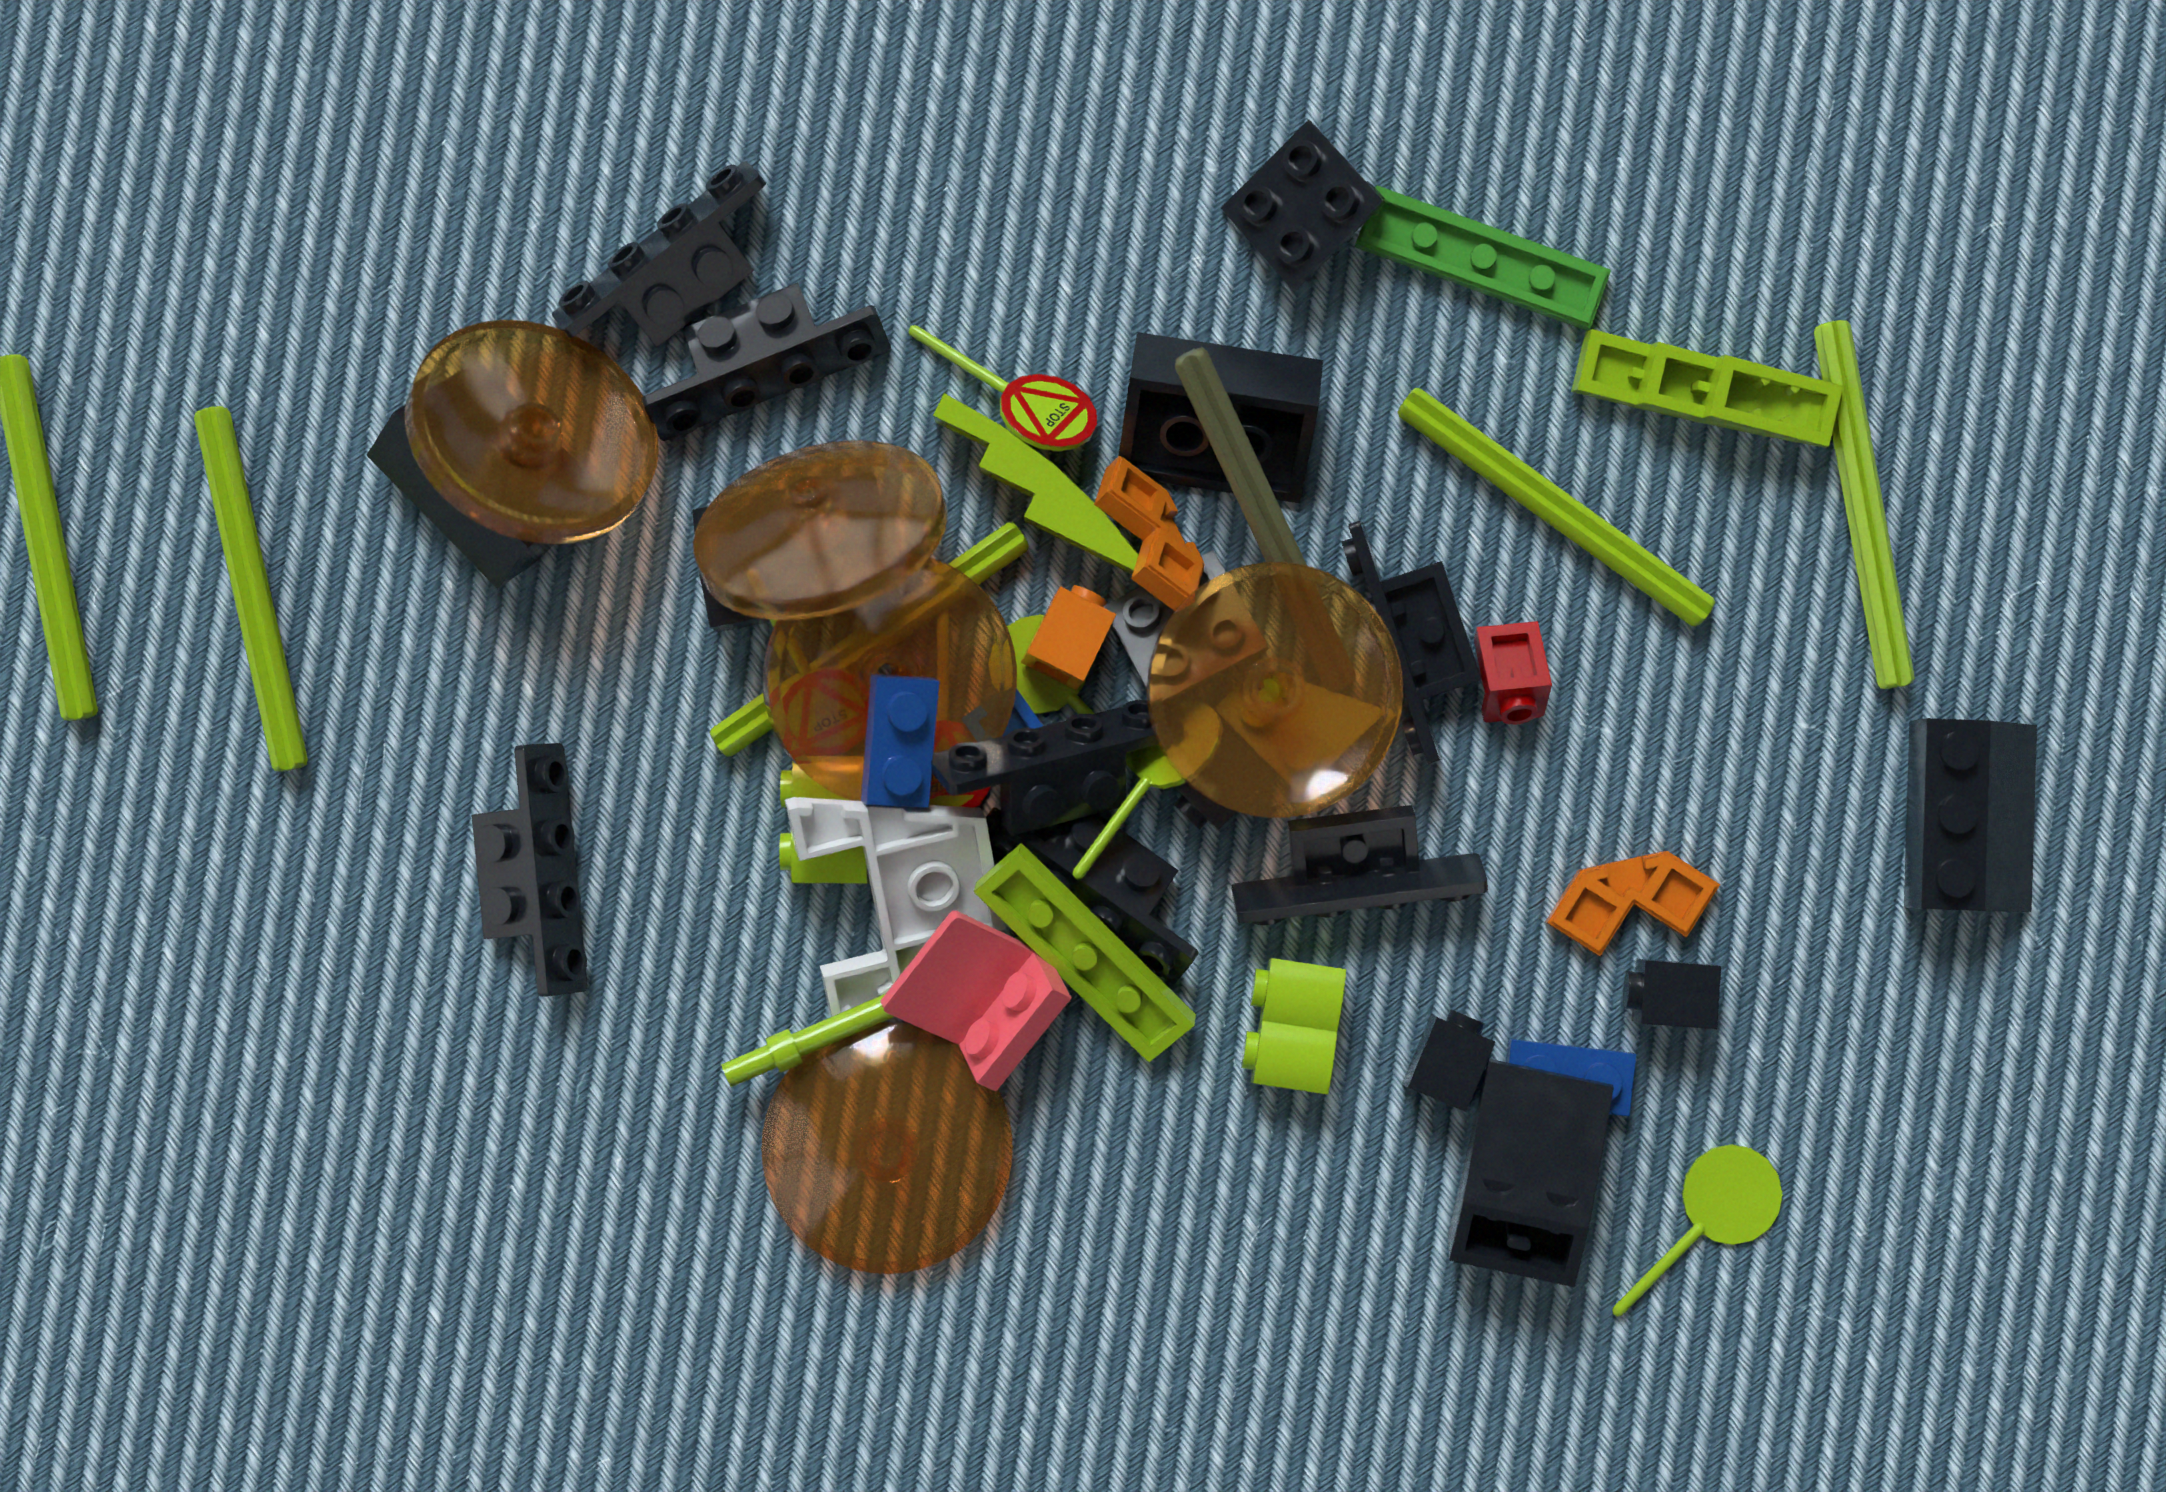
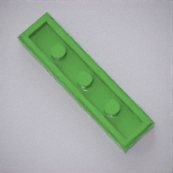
[1354,185,1611,331]

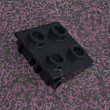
[1221,119,1386,292]

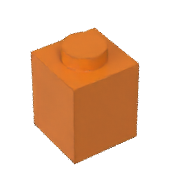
[1021,585,1116,690]

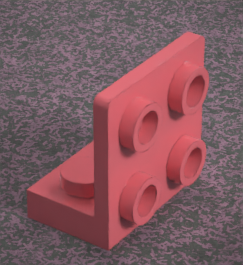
[881,910,1072,1091]

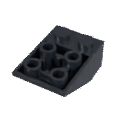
[1448,1059,1614,1287]

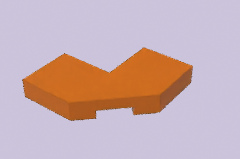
[1094,456,1205,615]
[1545,851,1720,956]

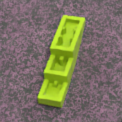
[1571,329,1843,448]
[933,393,1139,574]

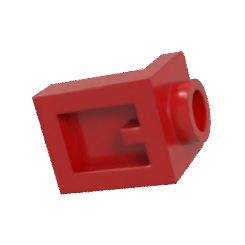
[1474,621,1552,725]

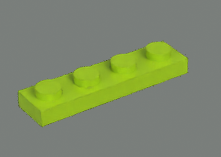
[974,843,1196,1063]

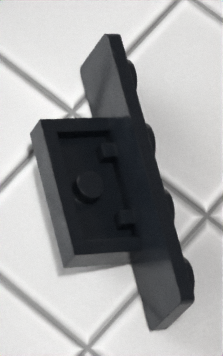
[552,161,766,347]
[642,282,891,441]
[1342,520,1482,764]
[931,700,1181,836]
[472,743,588,997]
[1231,805,1488,925]
[986,807,1199,984]

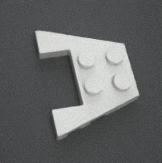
[785,797,1006,1017]

